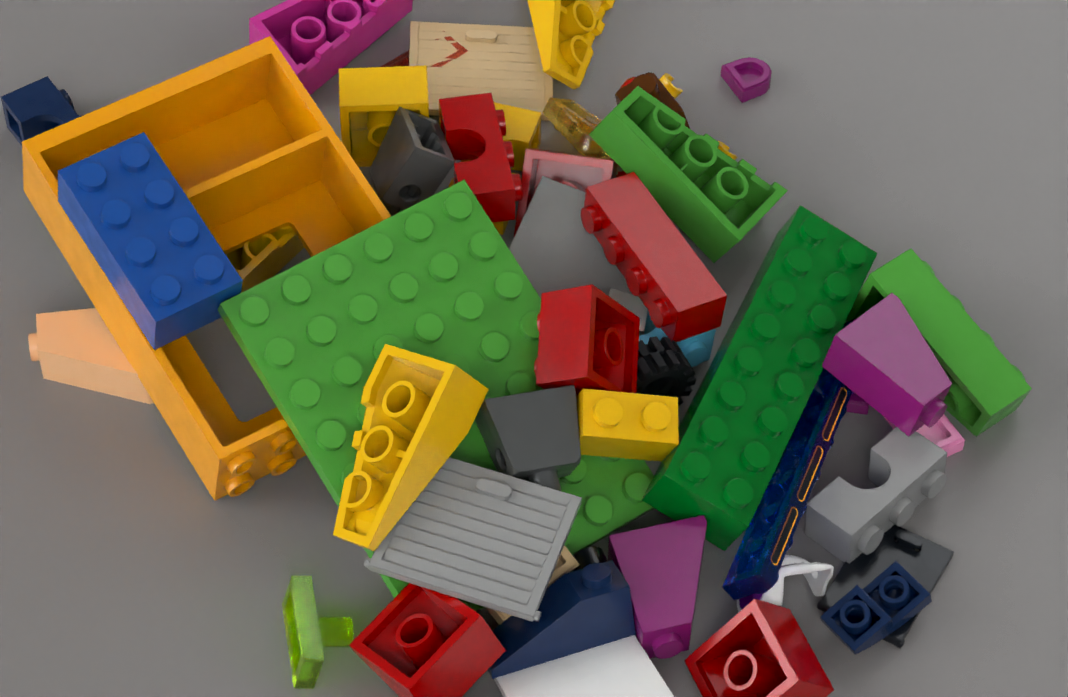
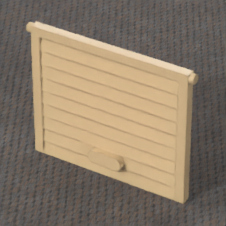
[409,21,558,121]

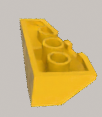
[333,344,489,552]

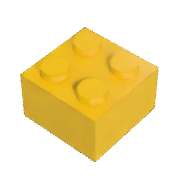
[339,65,429,167]

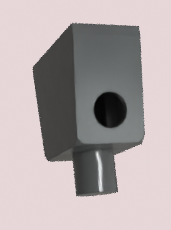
[370,106,455,216]
[475,385,581,491]

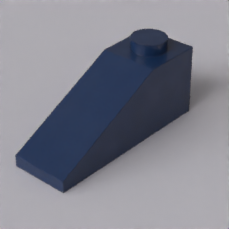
[488,560,636,679]

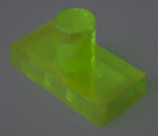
[282,575,353,689]

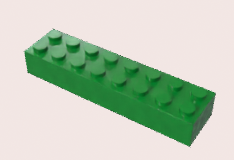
[642,205,877,551]

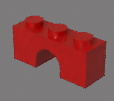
[439,93,523,223]

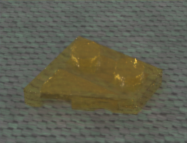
[542,97,611,158]

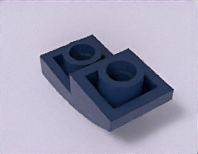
[820,561,932,655]

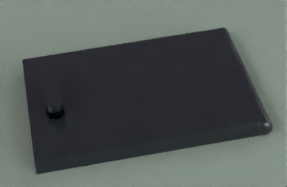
[817,524,954,648]

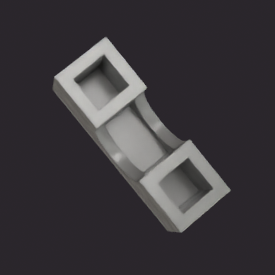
[805,427,947,564]

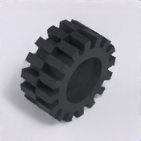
[636,336,696,407]

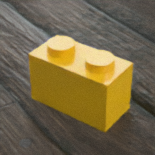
[576,388,679,462]

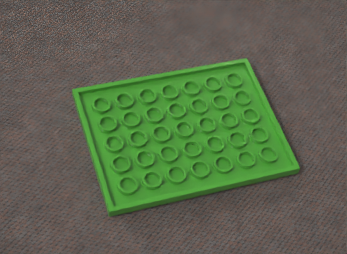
[217,179,655,612]

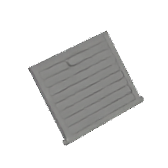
[509,176,633,298]
[364,457,582,622]

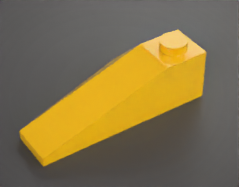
[527,0,615,90]

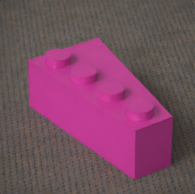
[249,0,413,95]

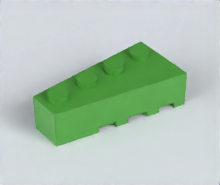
[589,86,788,263]
[846,248,1032,437]

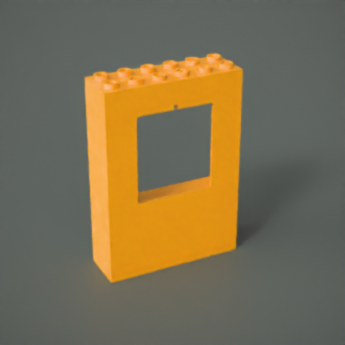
[22,36,391,501]

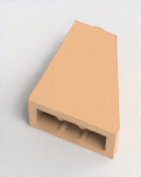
[28,308,154,404]

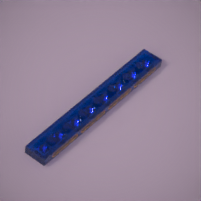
[722,318,857,601]

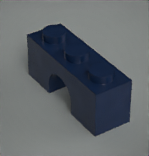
[1,76,83,146]

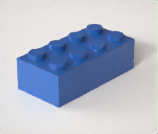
[58,132,243,350]

